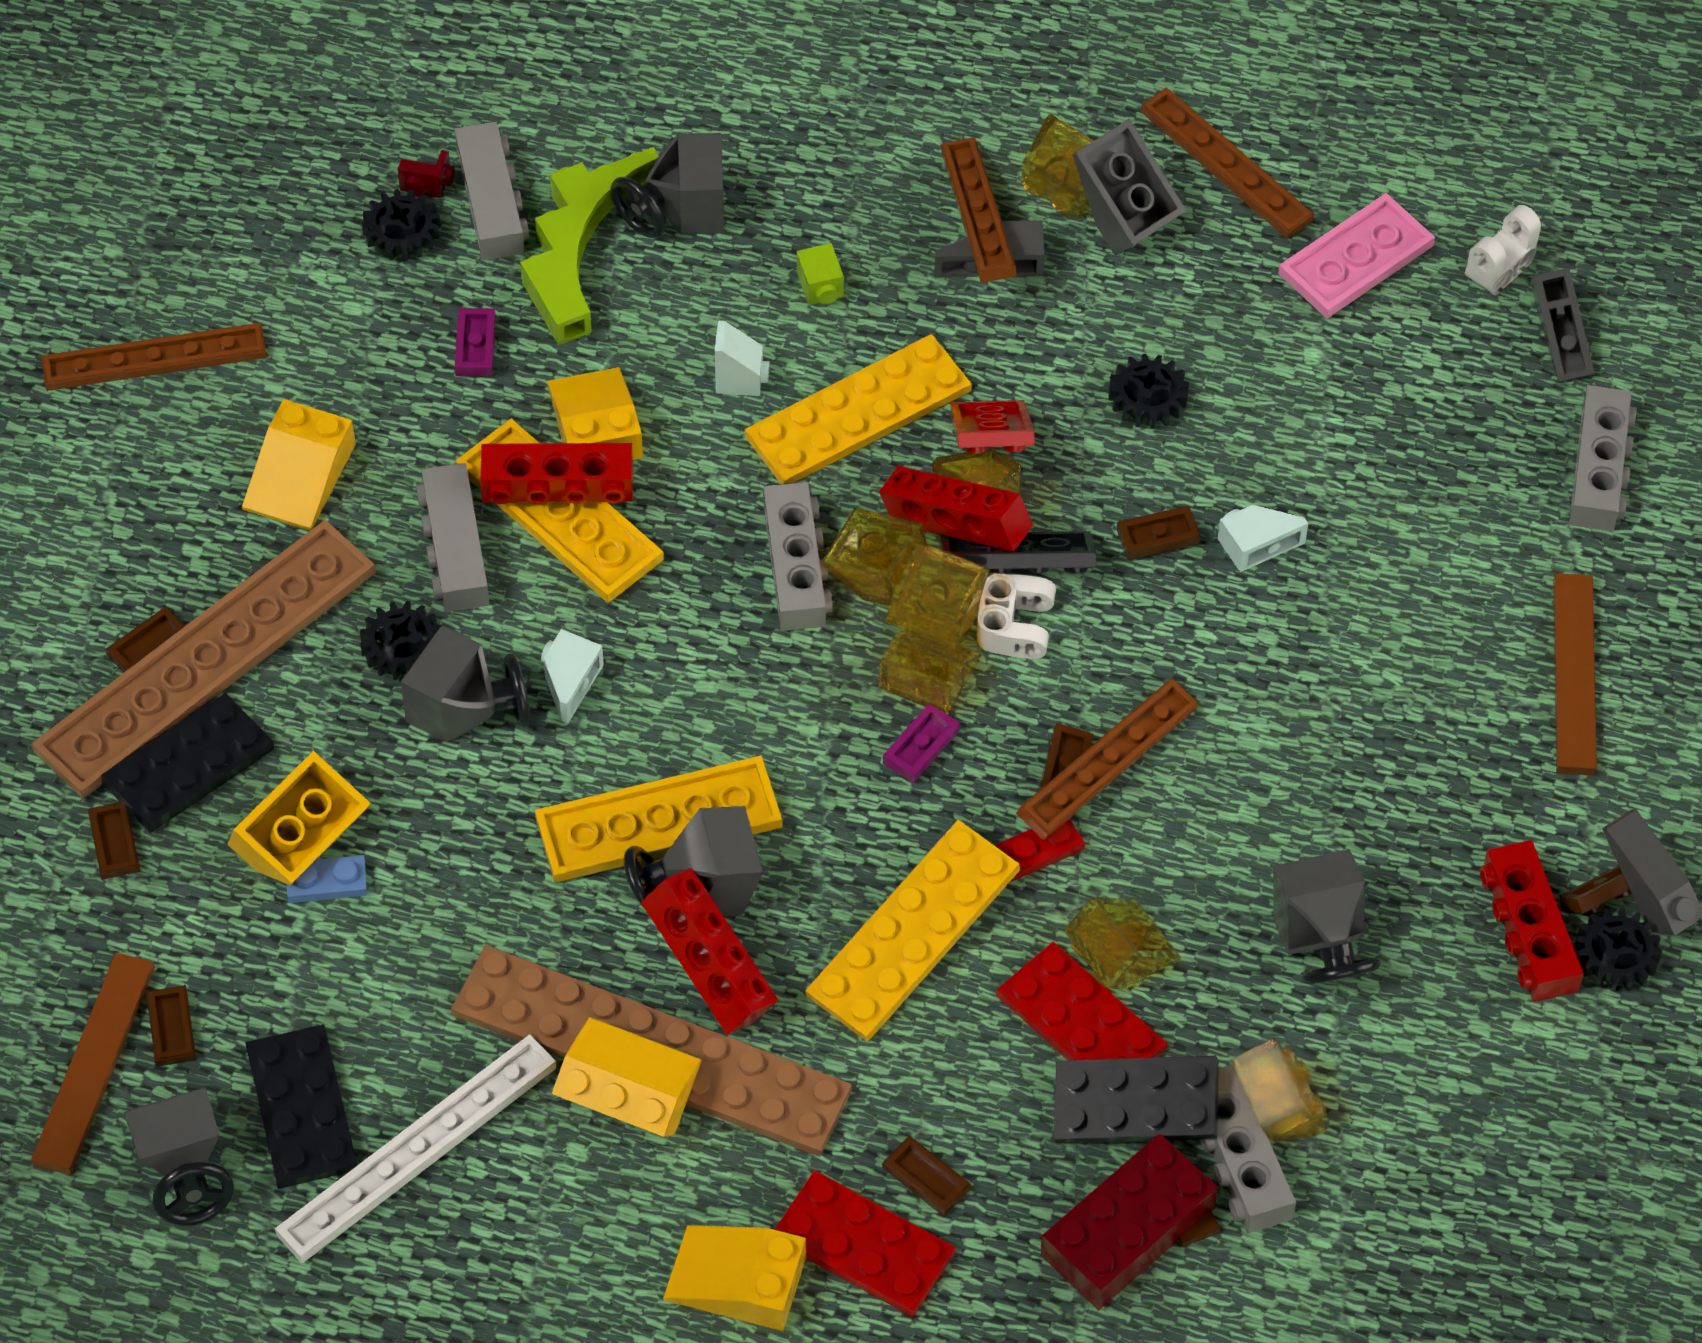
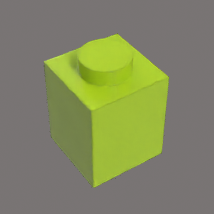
[797,243,844,305]

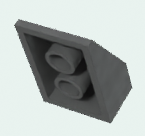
[1073,118,1187,256]

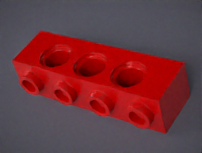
[480,443,633,504]
[879,465,1033,552]
[1479,840,1584,1002]
[641,867,779,1035]

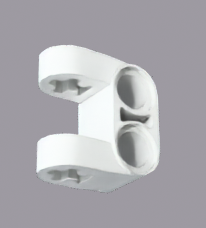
[1465,205,1541,296]
[977,573,1056,659]

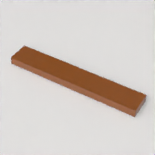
[1140,87,1314,239]
[940,137,1017,283]
[41,323,267,391]
[1553,573,1597,776]
[1016,678,1199,840]
[31,952,155,1175]

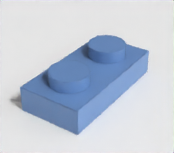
[286,855,367,903]

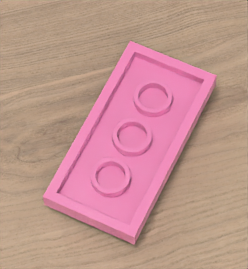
[1278,193,1435,319]

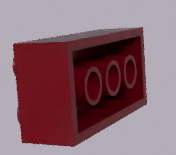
[1040,1133,1218,1311]

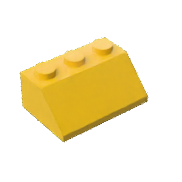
[227,751,371,886]
[552,1017,702,1137]

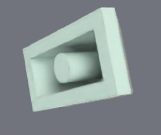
[715,321,770,396]
[1218,505,1308,572]
[541,629,604,723]

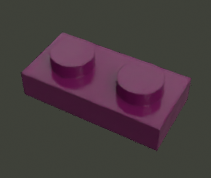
[454,308,496,376]
[883,703,960,783]

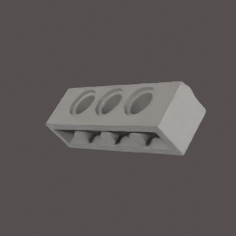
[1569,385,1637,532]
[763,482,832,631]
[1200,1064,1296,1234]

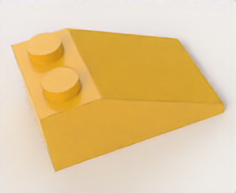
[547,367,643,460]
[242,399,356,531]
[663,1225,806,1331]

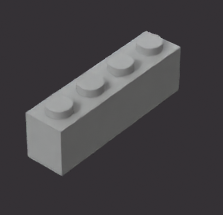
[454,122,530,261]
[416,463,490,612]

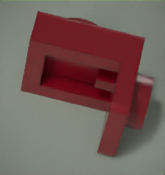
[397,150,455,198]

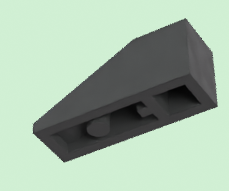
[934,219,1045,278]
[1531,268,1595,383]
[1602,809,1702,936]

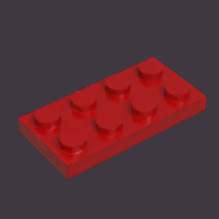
[950,400,1034,453]
[996,942,1167,1061]
[774,1170,956,1317]

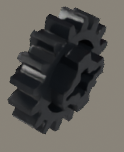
[361,189,441,261]
[1108,354,1189,429]
[360,601,441,680]
[1574,908,1662,992]

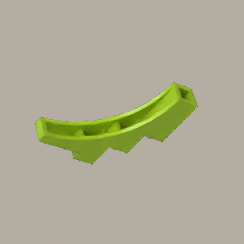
[520,147,659,345]

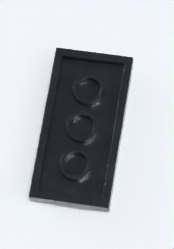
[940,531,1096,574]
[101,693,274,833]
[245,1024,357,1189]
[1054,1055,1219,1143]

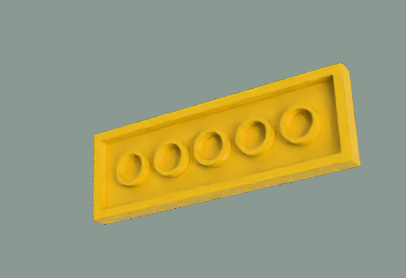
[745,334,972,485]
[456,418,664,604]
[535,755,782,883]
[805,819,1020,1042]

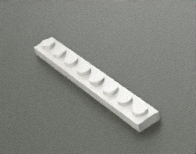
[275,1034,556,1263]

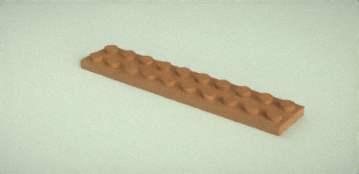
[31,520,376,799]
[451,945,852,1157]

